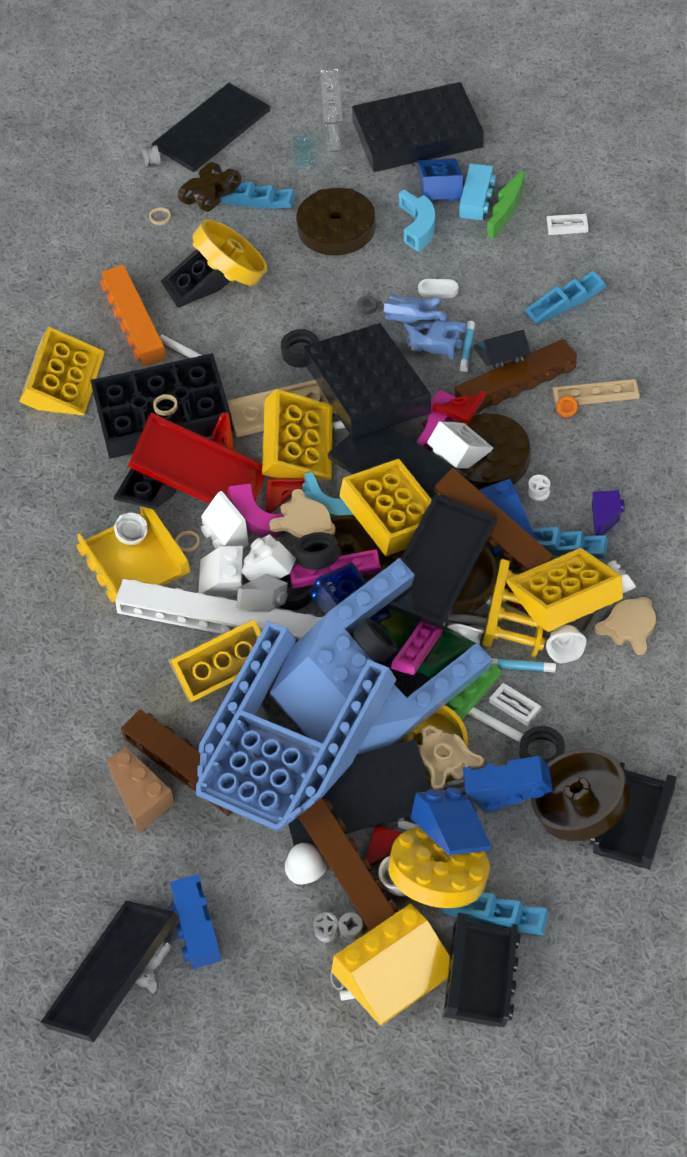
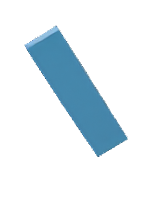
[220,181,296,209]
[525,271,606,325]
[532,527,608,559]
[442,893,549,935]

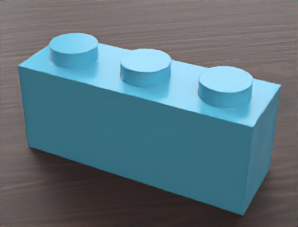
[460,164,496,221]

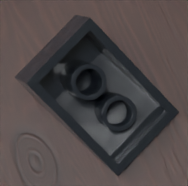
[160,249,230,308]
[474,329,531,369]
[114,468,177,510]

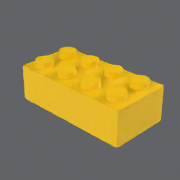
[169,619,261,702]

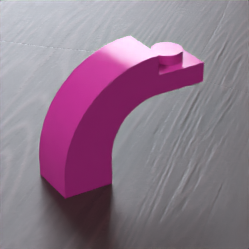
[227,484,285,538]

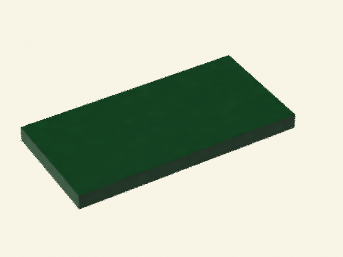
[326,607,476,678]

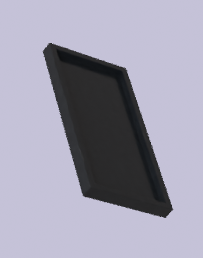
[152,83,270,172]
[327,427,468,499]
[385,494,497,630]
[288,739,430,846]
[41,901,180,1043]

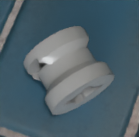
[142,145,161,167]
[313,912,339,943]
[338,912,364,943]

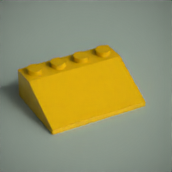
[19,326,105,415]
[262,389,333,480]
[340,459,432,556]
[507,548,623,632]
[331,904,450,1026]

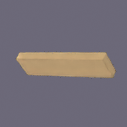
[552,379,640,407]

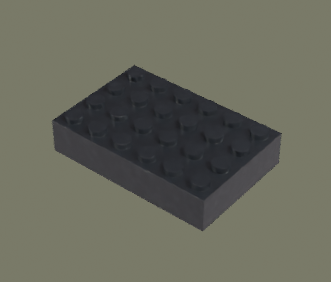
[352,82,484,172]
[304,323,431,438]
[90,353,233,459]

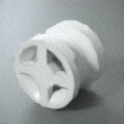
[528,475,550,501]

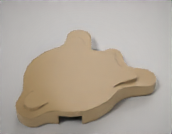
[269,489,335,538]
[594,597,656,655]
[419,726,484,790]

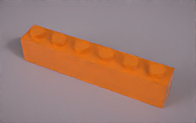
[100,264,166,367]

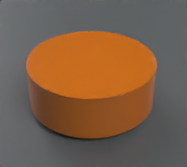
[556,396,578,418]

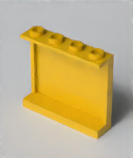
[76,506,190,602]

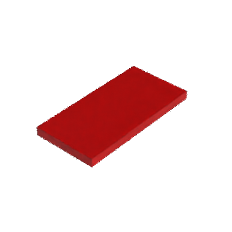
[127,413,265,504]

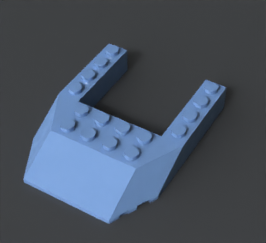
[270,558,493,755]
[196,621,396,832]

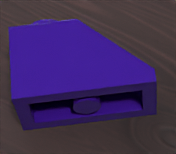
[592,490,625,536]

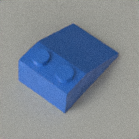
[418,158,463,202]
[479,479,536,556]
[411,787,491,855]

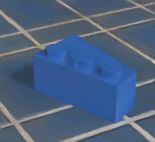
[463,756,553,812]
[170,874,222,969]

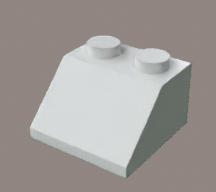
[427,421,493,469]
[201,491,249,549]
[199,546,245,597]

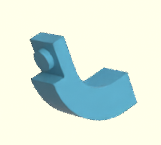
[399,189,435,252]
[302,472,354,518]

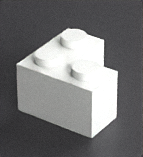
[241,534,296,581]

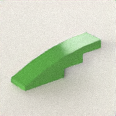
[487,171,525,239]

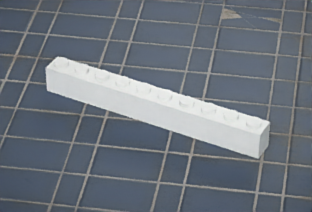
[115,579,322,646]

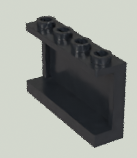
[590,762,677,870]
[443,913,521,1027]

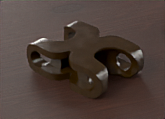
[178,162,241,212]

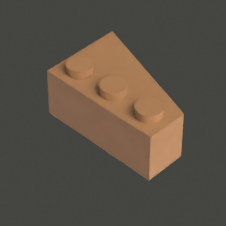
[107,746,175,834]

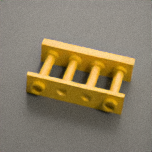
[482,559,546,658]

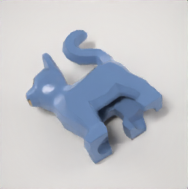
[384,293,447,323]
[404,321,466,360]

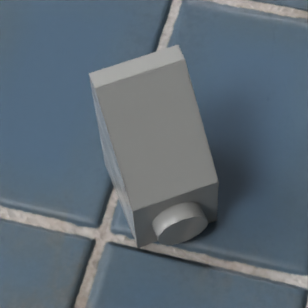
[236,574,288,610]

